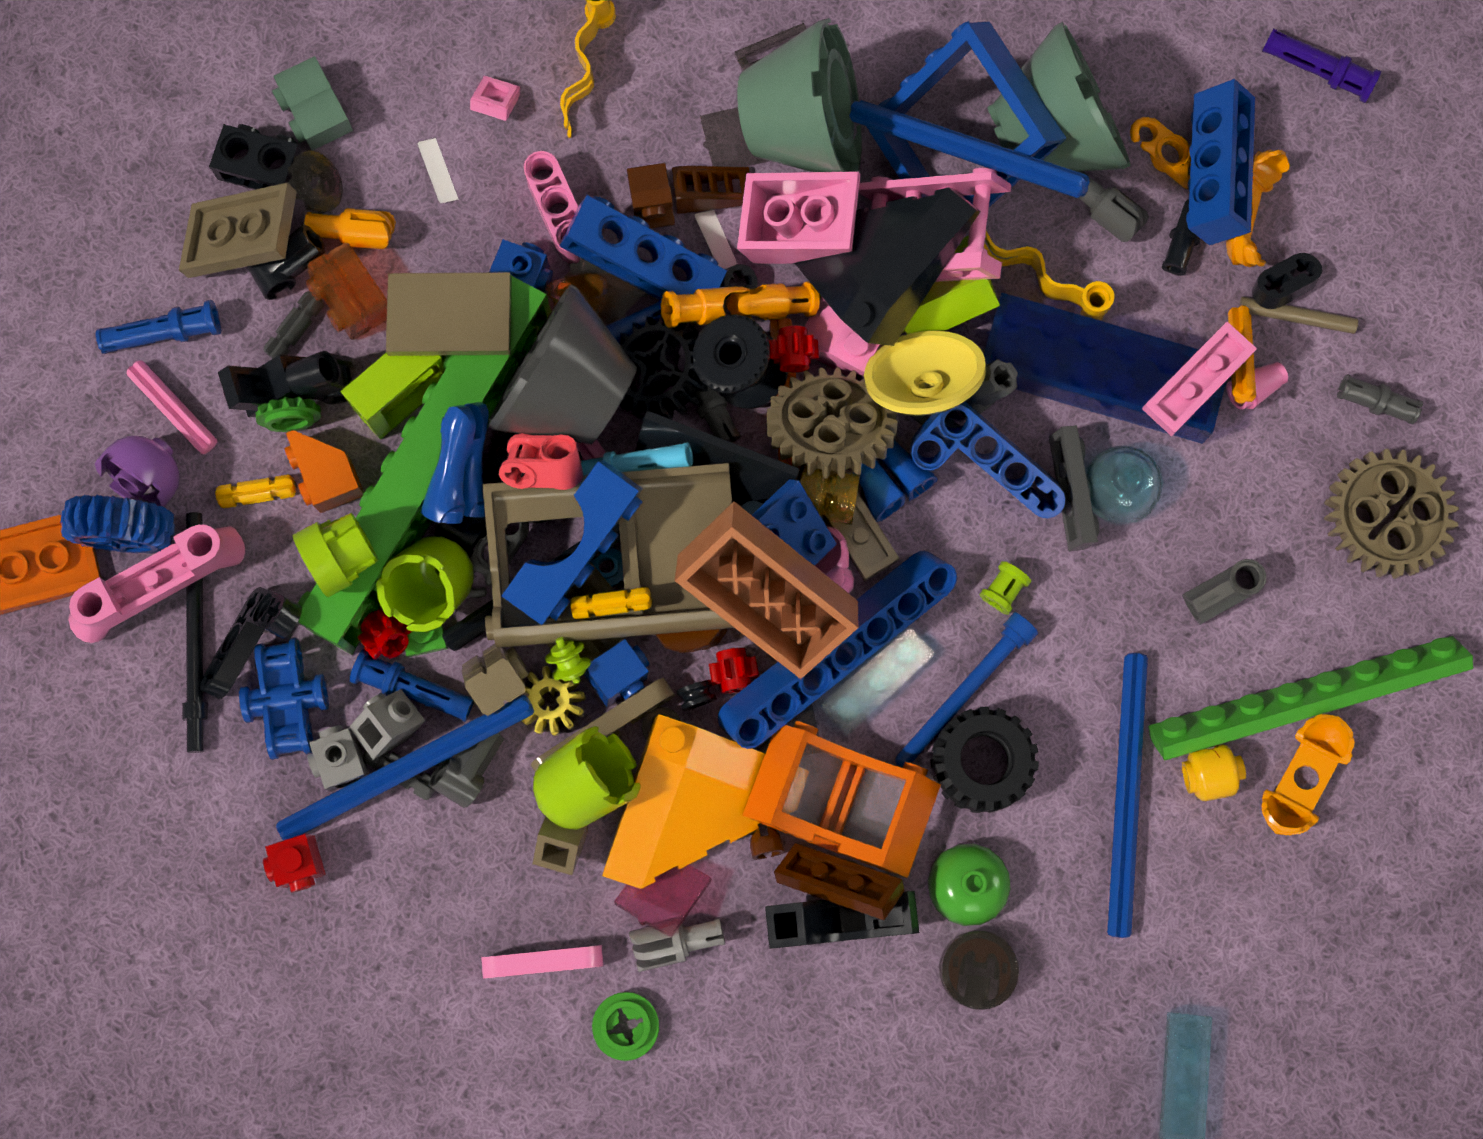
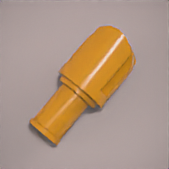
[304,208,396,249]

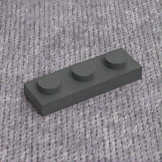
[1048,425,1099,552]

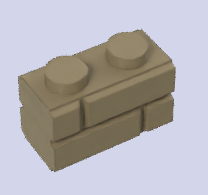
[461,644,529,716]

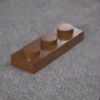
[774,843,905,920]

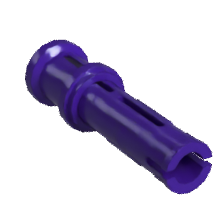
[1262,28,1382,103]

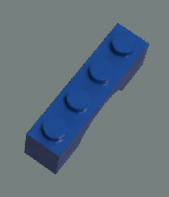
[501,460,643,625]

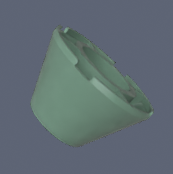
[737,18,862,172]

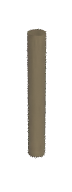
[1239,296,1358,334]

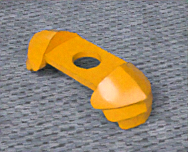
[1226,149,1290,267]
[1261,714,1355,835]

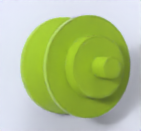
[545,637,591,684]

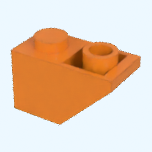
[284,430,364,513]

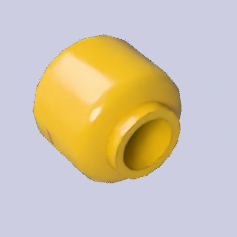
[1182,744,1246,801]

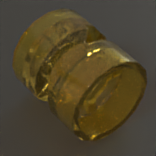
[801,465,860,525]

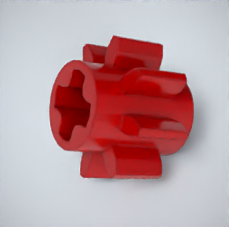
[769,325,819,373]
[358,609,412,660]
[709,648,759,694]

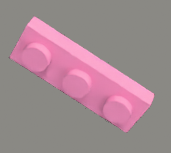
[1142,322,1257,437]

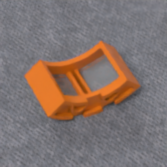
[742,721,941,878]

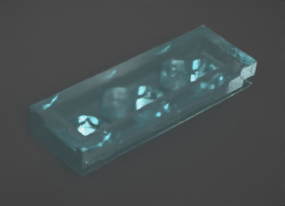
[819,626,935,737]
[1159,1012,1212,1139]

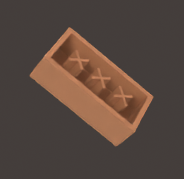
[675,502,859,679]

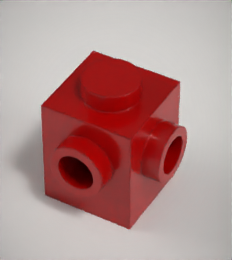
[263,834,326,893]

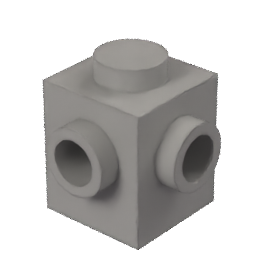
[349,689,425,760]
[307,725,369,791]

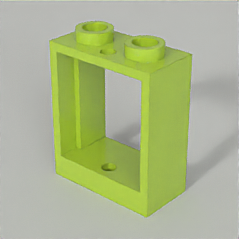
[340,353,446,440]

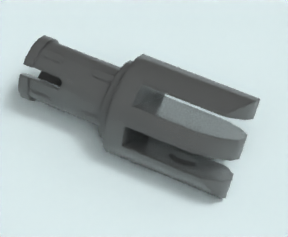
[1076,171,1149,242]

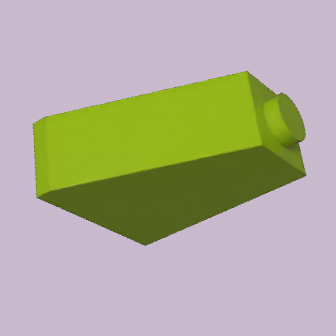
[902,235,1000,334]

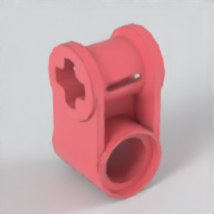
[499,433,583,490]

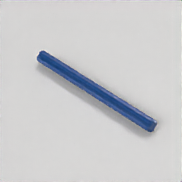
[849,100,1090,198]
[1107,653,1148,938]
[276,695,534,841]

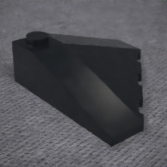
[794,187,981,346]

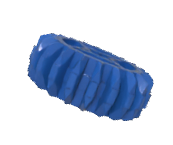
[60,495,175,554]

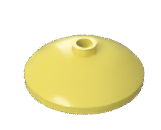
[864,331,986,416]

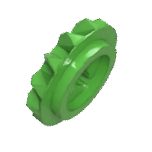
[255,397,321,432]
[592,992,659,1061]

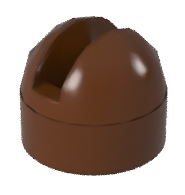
[750,827,785,860]

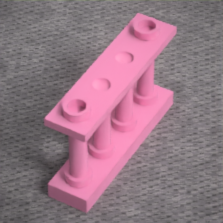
[859,168,1011,282]

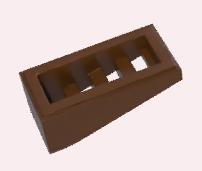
[672,166,750,214]

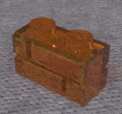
[306,242,387,340]

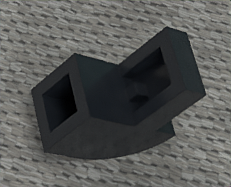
[218,355,310,417]

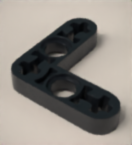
[200,587,302,699]

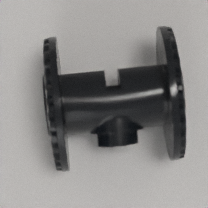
[693,314,788,409]

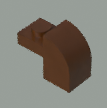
[627,163,675,229]

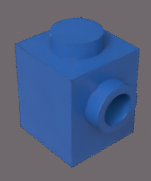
[489,239,553,293]
[584,639,650,707]

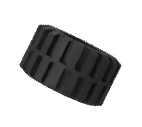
[930,707,1039,813]

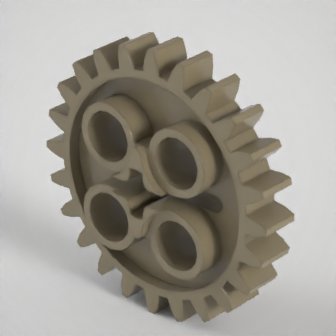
[767,367,898,479]
[1324,448,1459,579]

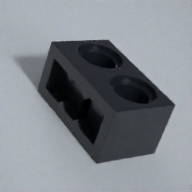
[209,124,305,190]

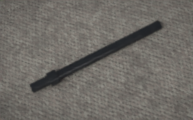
[182,512,208,753]

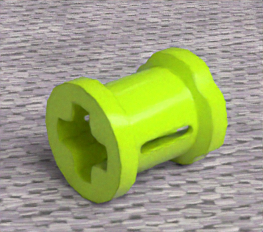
[979,561,1031,615]

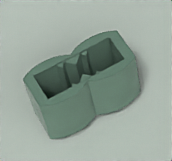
[272,56,353,151]

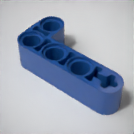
[910,402,1066,518]

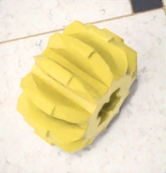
[522,666,586,736]

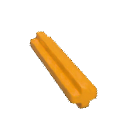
[1228,305,1256,404]

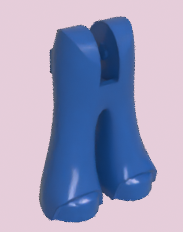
[421,402,489,524]
[855,439,938,522]

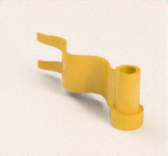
[560,0,616,138]
[984,231,1114,325]

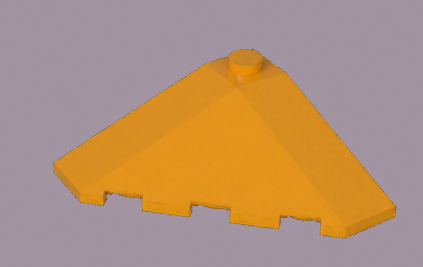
[602,714,808,889]

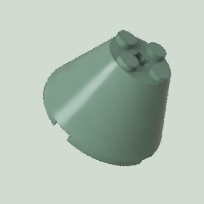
[987,22,1131,171]

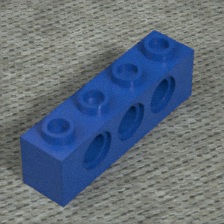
[1186,79,1255,245]
[559,195,727,300]

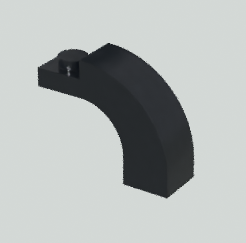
[765,891,920,949]

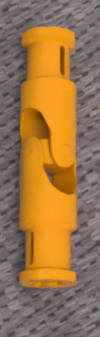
[661,281,820,328]

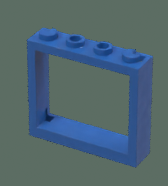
[866,21,1067,207]

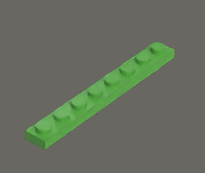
[1148,636,1473,760]

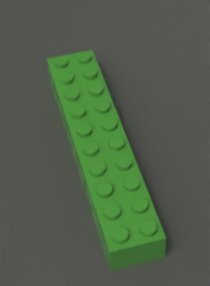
[298,275,551,655]

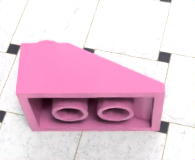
[737,172,861,264]

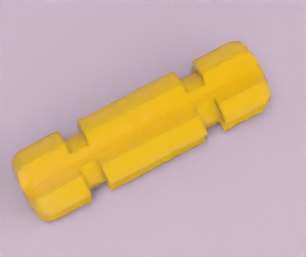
[215,474,296,508]
[571,587,652,619]

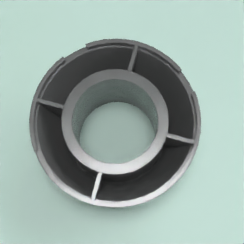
[487,284,637,445]

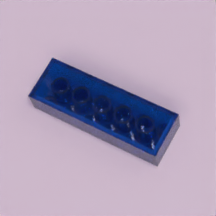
[983,293,1227,444]

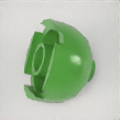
[927,843,1011,926]

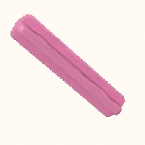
[126,360,218,454]

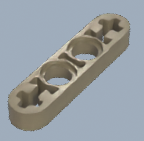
[530,678,675,772]

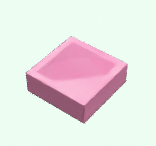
[470,75,520,121]

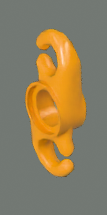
[1130,117,1191,190]

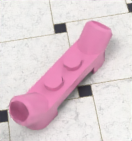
[68,524,245,643]

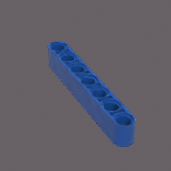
[718,551,957,749]

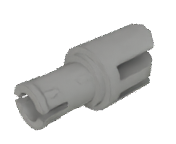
[629,918,725,972]

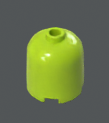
[376,536,474,632]
[533,726,640,830]

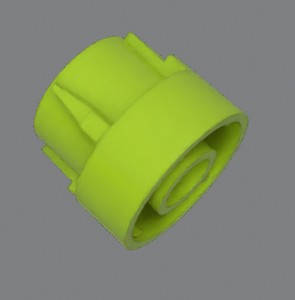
[292,513,378,597]

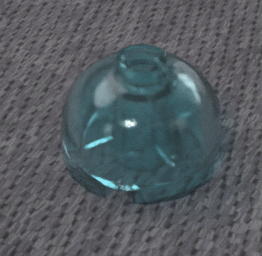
[1085,445,1164,526]

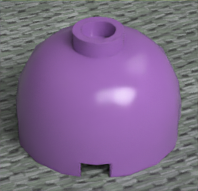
[95,436,180,507]

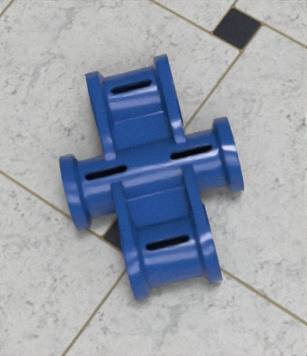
[239,638,329,760]

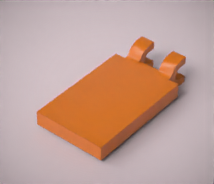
[0,515,102,615]

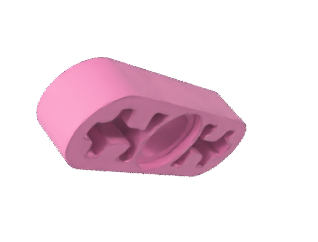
[481,945,603,979]

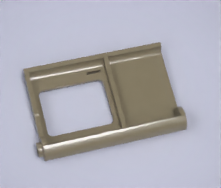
[482,463,734,648]

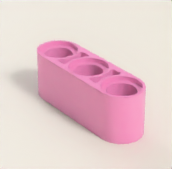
[524,151,585,264]

